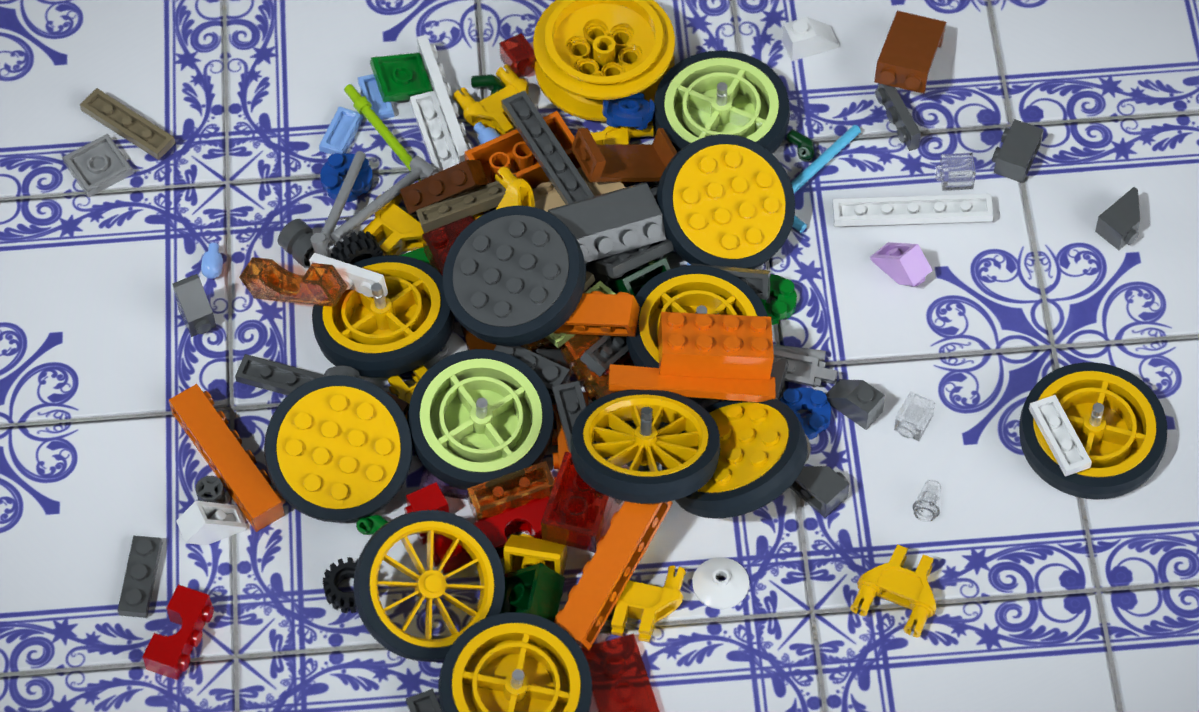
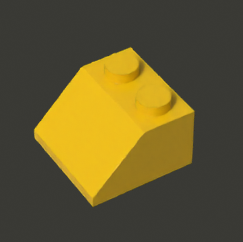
[503,534,568,576]

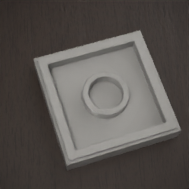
[62,134,134,198]

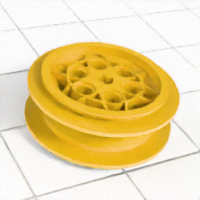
[533,0,675,121]

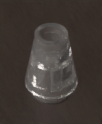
[912,480,941,522]

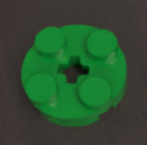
[760,274,797,325]

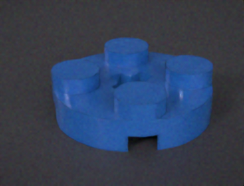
[602,92,655,130]
[320,153,373,202]
[779,387,831,440]

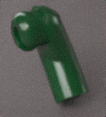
[471,74,506,95]
[786,129,815,162]

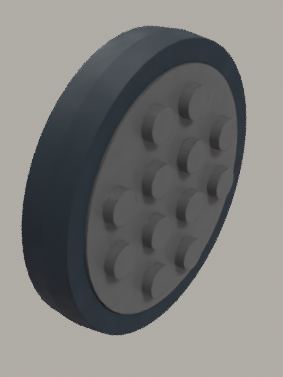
[443,206,586,346]

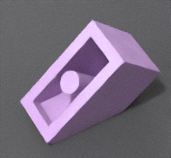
[870,242,933,287]

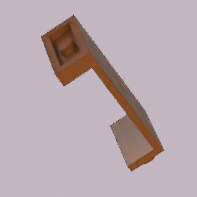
[874,11,946,94]
[571,128,677,182]

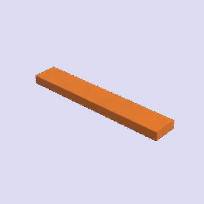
[608,364,776,403]

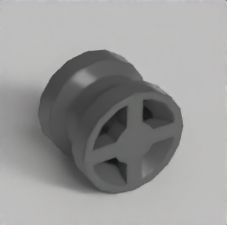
[195,476,226,504]

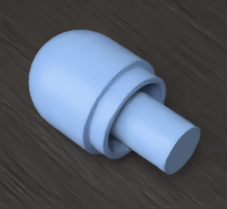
[473,122,501,144]
[201,243,223,279]

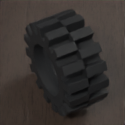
[331,231,383,264]
[323,557,358,613]

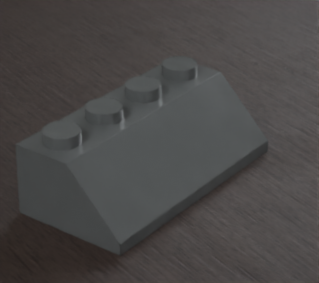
[548,182,666,263]

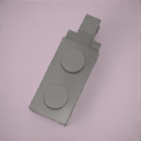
[773,349,838,387]

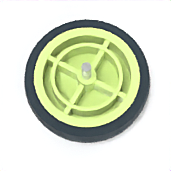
[653,50,790,154]
[407,349,554,492]

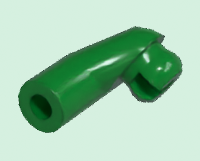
[356,515,388,535]

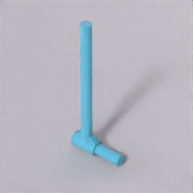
[791,125,861,233]

